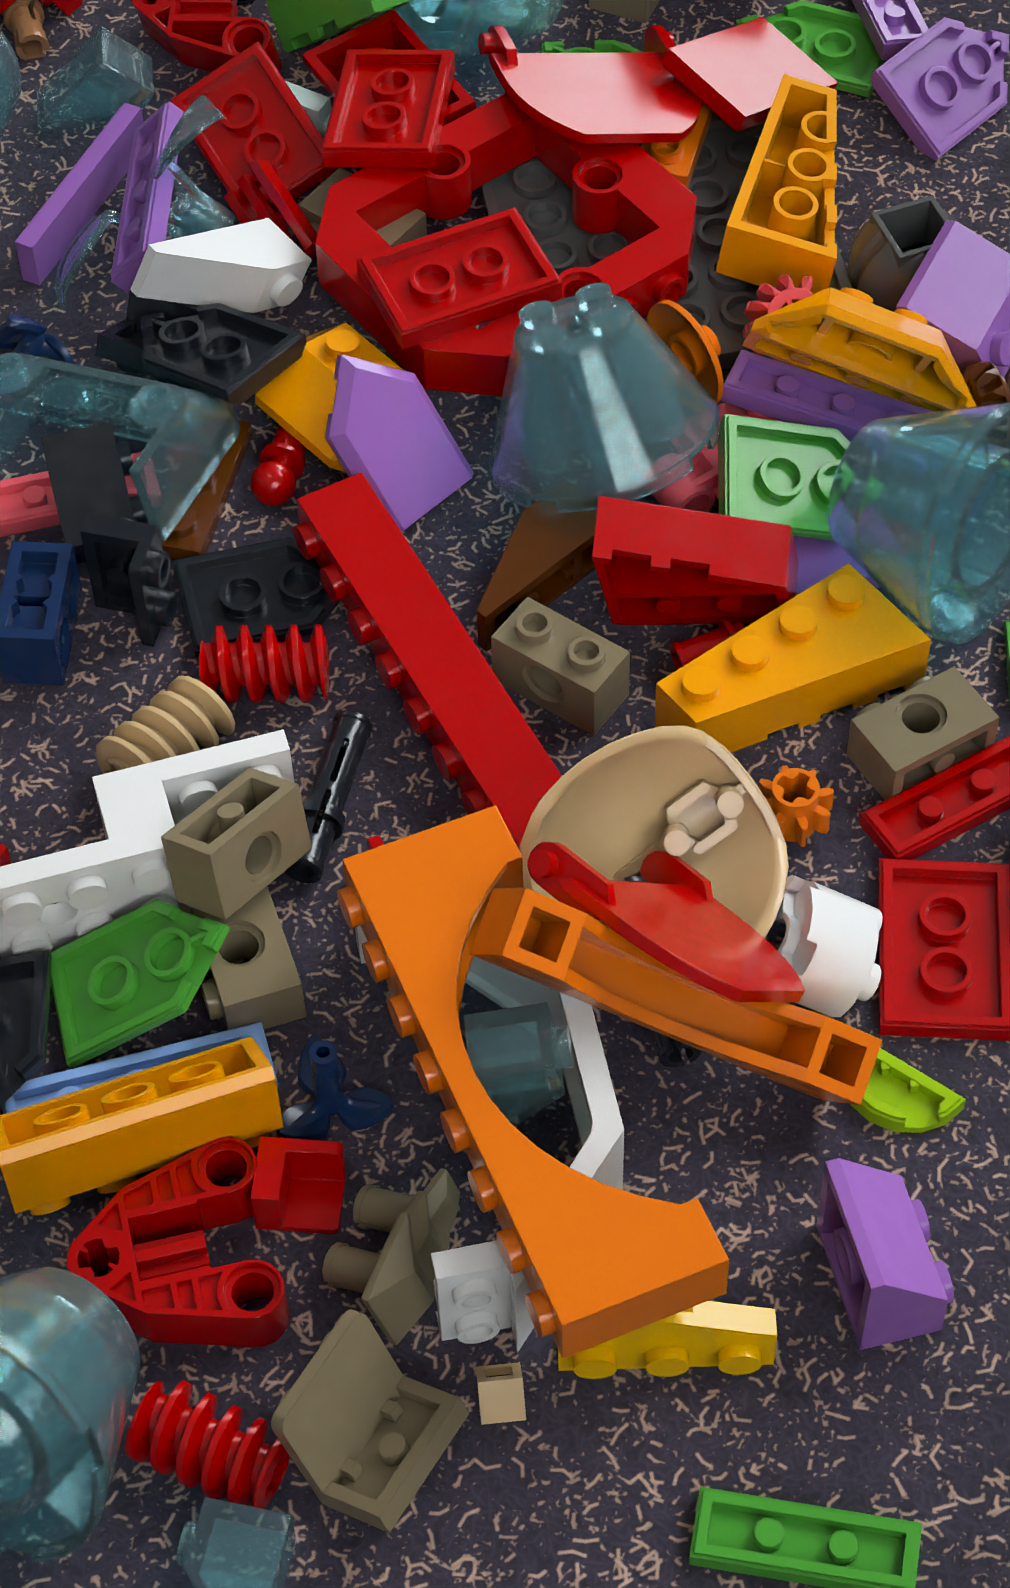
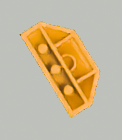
[742,287,976,426]
[255,323,404,473]

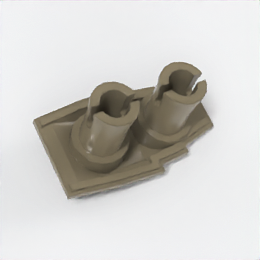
[322,1168,460,1345]

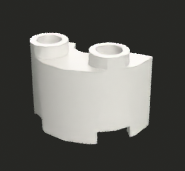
[776,875,882,1017]

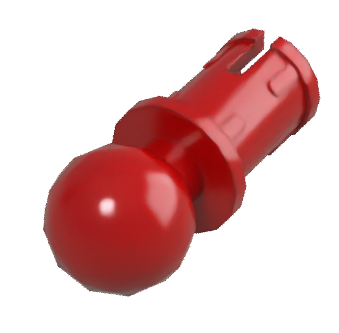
[250,424,307,506]

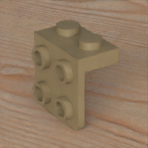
[271,1309,469,1533]

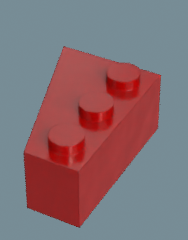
[592,496,798,626]

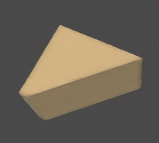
[476,1362,526,1425]

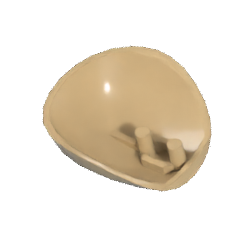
[519,726,789,938]

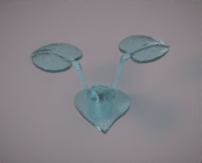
[54,95,236,308]

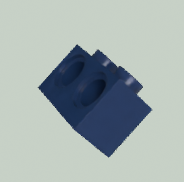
[0,541,82,685]

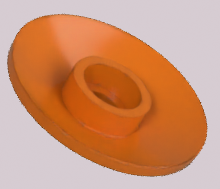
[647,300,724,409]

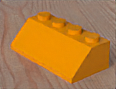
[0,1036,284,1215]

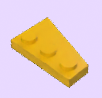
[558,1301,777,1379]

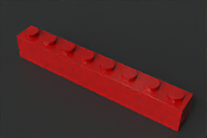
[293,472,562,849]

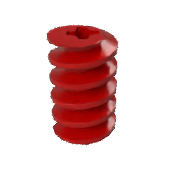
[199,624,329,703]
[125,1380,290,1515]

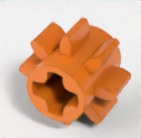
[759,765,834,847]

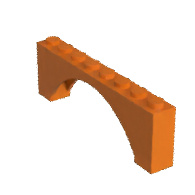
[337,805,729,1358]

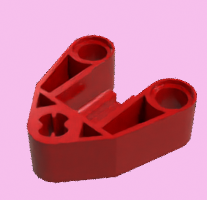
[131,0,282,73]
[66,1137,289,1347]

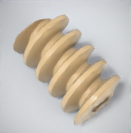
[95,676,235,774]

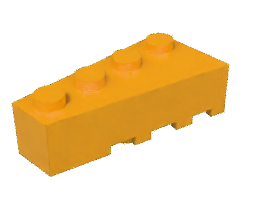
[715,74,837,294]
[655,563,931,753]

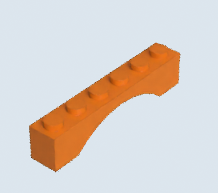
[470,888,882,1105]

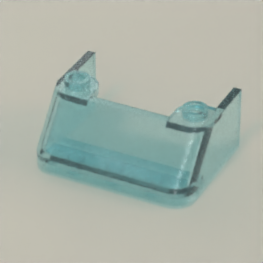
[0,353,240,541]

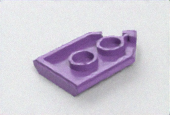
[871,17,1009,161]
[325,354,474,532]

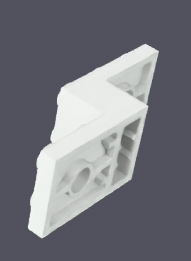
[0,729,294,958]

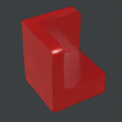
[250,1136,347,1234]

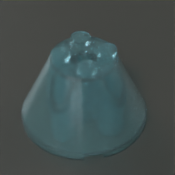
[489,283,721,512]

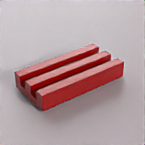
[224,159,318,259]

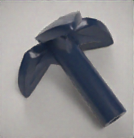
[0,313,78,410]
[277,1035,394,1140]

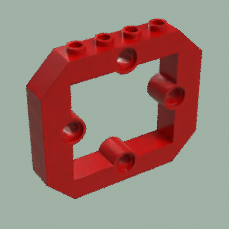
[316,93,697,397]

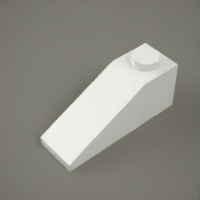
[130,218,312,313]

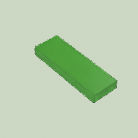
[689,1487,922,1588]

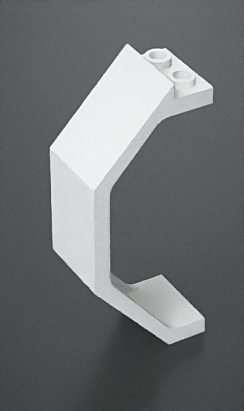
[355,926,624,1353]

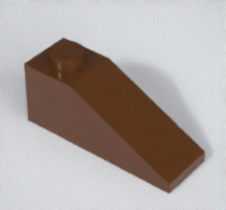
[477,479,598,652]

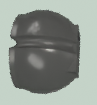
[847,195,958,312]

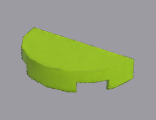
[850,1048,966,1133]

